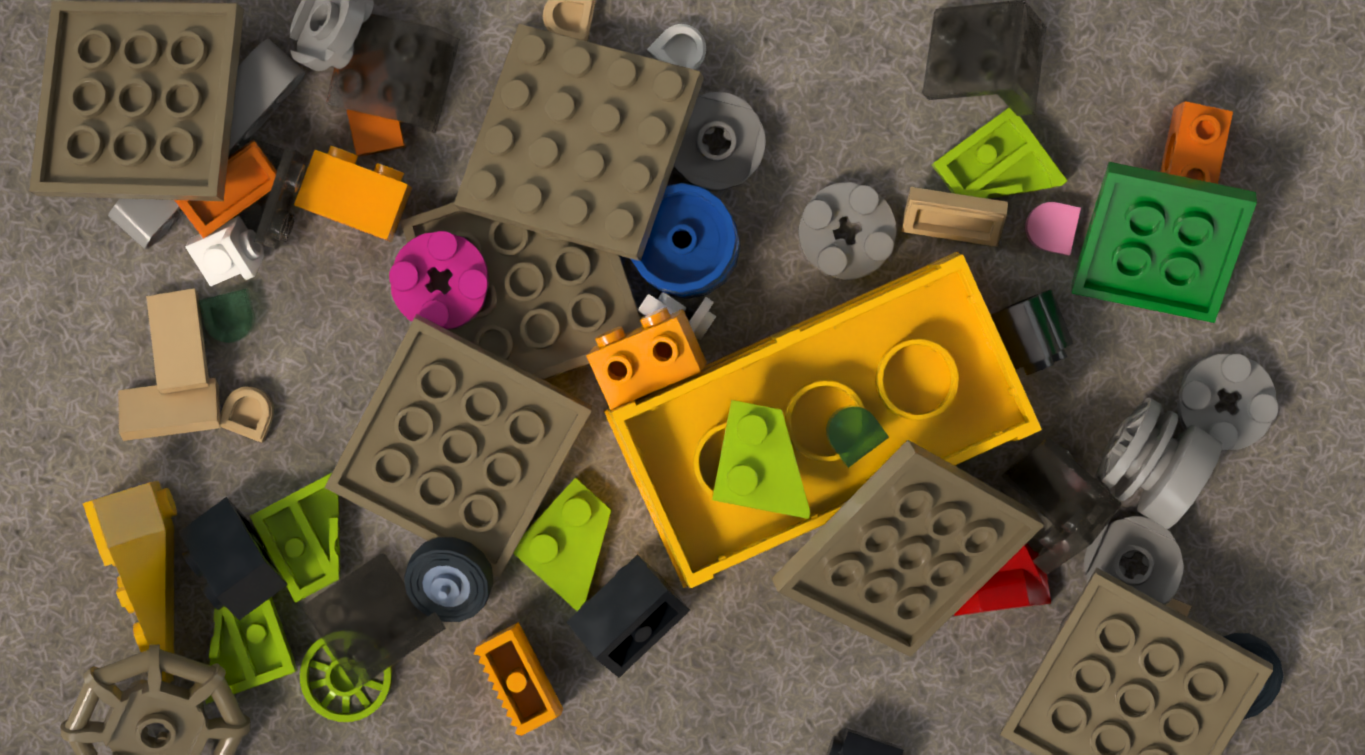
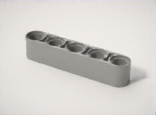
[108,39,306,250]

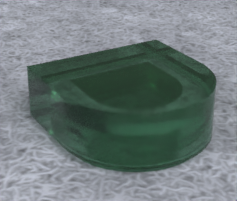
[199,289,255,343]
[826,405,889,468]

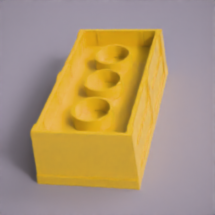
[603,251,1042,588]

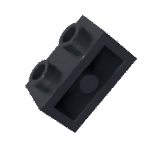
[178,497,288,620]
[566,554,690,678]

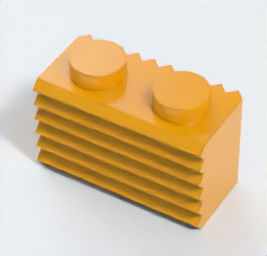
[474,622,563,736]

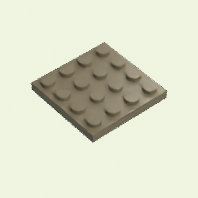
[29,1,244,201]
[454,24,704,261]
[400,202,642,380]
[324,314,592,577]
[772,440,1044,657]
[1000,567,1273,755]

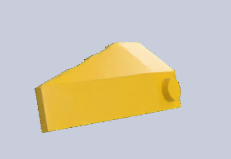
[83,480,177,683]

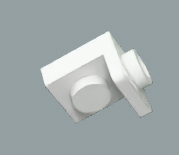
[185,216,264,286]
[638,292,716,340]

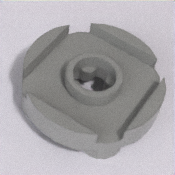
[289,0,374,71]
[674,92,766,191]
[798,182,896,280]
[1177,354,1278,450]
[1084,516,1184,605]

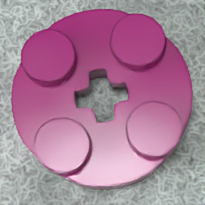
[389,231,489,330]

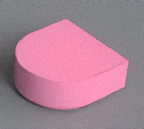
[1025,202,1081,256]

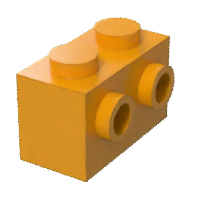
[294,145,412,242]
[586,307,707,410]

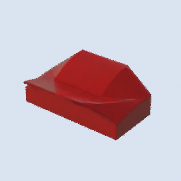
[953,543,1051,617]

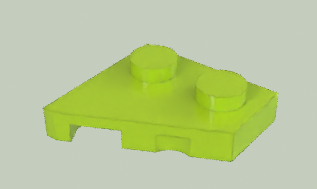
[931,105,1067,199]
[712,400,810,519]
[250,473,341,603]
[513,477,612,611]
[205,597,298,704]

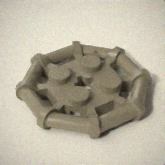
[60,645,251,755]

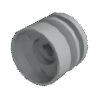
[1094,398,1222,529]

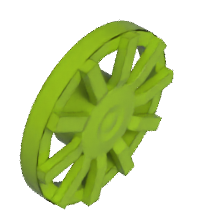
[300,630,392,722]

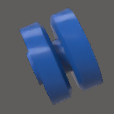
[630,183,741,299]

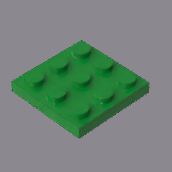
[1071,162,1257,323]

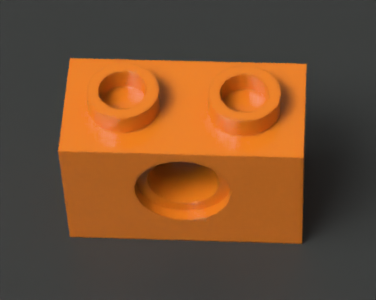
[1160,101,1233,184]

